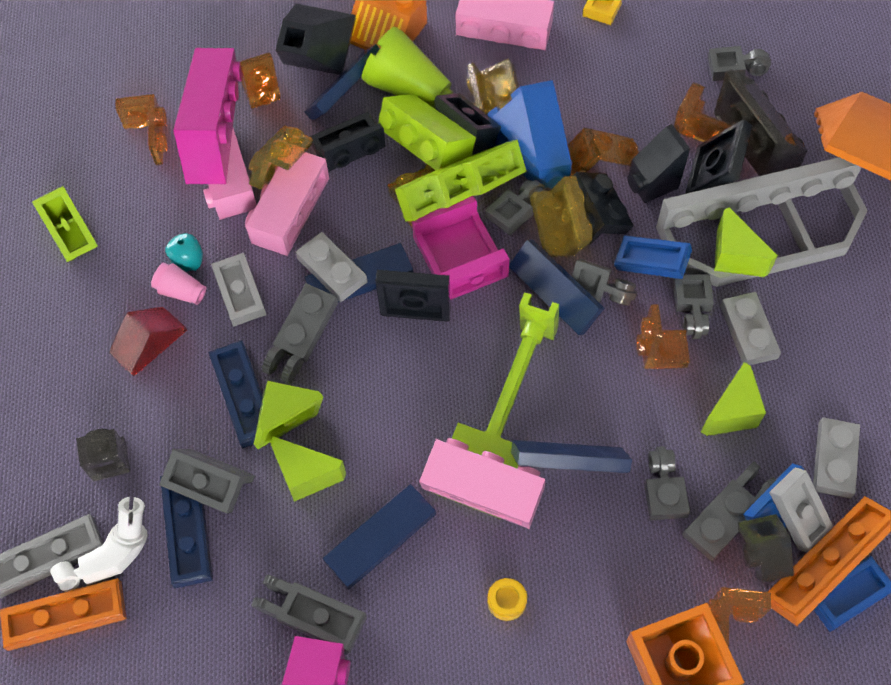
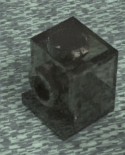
[76,429,130,482]
[738,514,794,582]

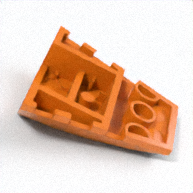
[814,92,891,180]

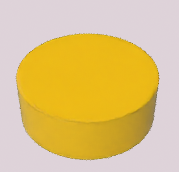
[487,578,527,621]

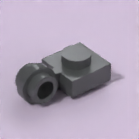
[708,46,771,81]
[485,180,547,235]
[572,258,637,306]
[673,274,714,339]
[644,446,690,520]

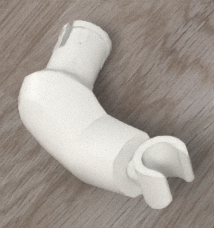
[50,497,147,592]

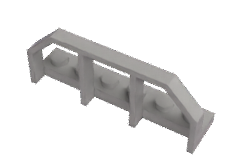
[656,157,868,287]

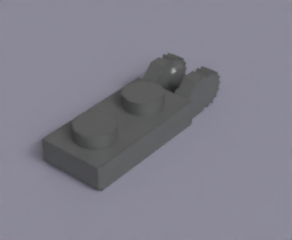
[261,283,339,384]
[682,461,776,562]
[251,574,367,654]

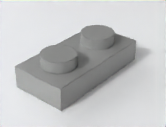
[295,232,367,302]
[211,253,267,327]
[720,292,781,365]
[813,417,860,499]
[769,467,834,552]

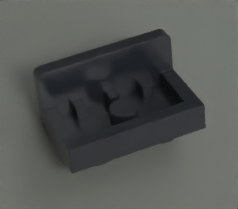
[310,112,386,172]
[560,172,634,245]

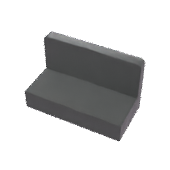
[159,449,255,513]

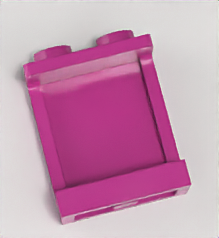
[412,196,510,300]

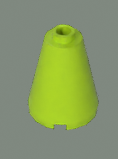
[362,27,453,109]

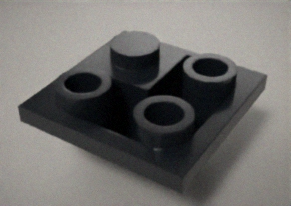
[275,4,356,75]

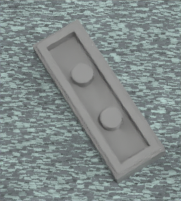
[0,514,103,599]

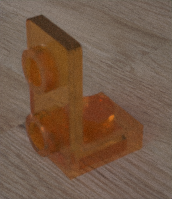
[239,53,281,109]
[674,82,732,142]
[115,94,168,165]
[568,128,639,178]
[636,304,690,369]
[708,587,771,648]

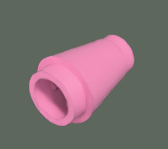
[151,262,207,305]

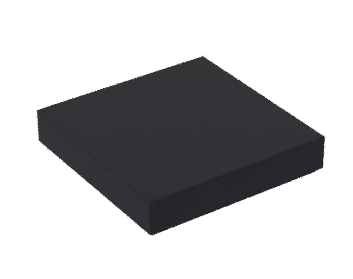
[685,119,752,194]
[375,270,451,322]

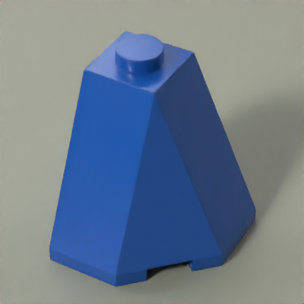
[487,80,572,188]

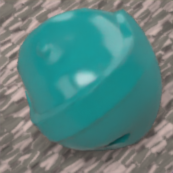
[165,233,203,272]

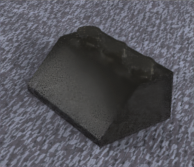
[713,69,807,176]

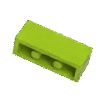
[378,94,476,170]

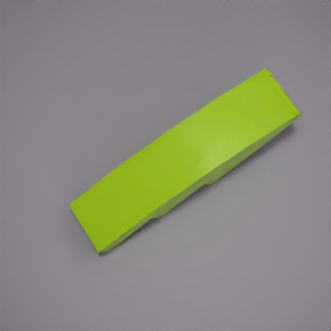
[395,140,527,222]

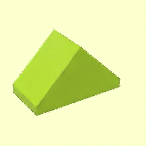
[32,186,98,262]
[714,207,778,277]
[701,362,766,436]
[254,381,324,449]
[270,436,346,502]

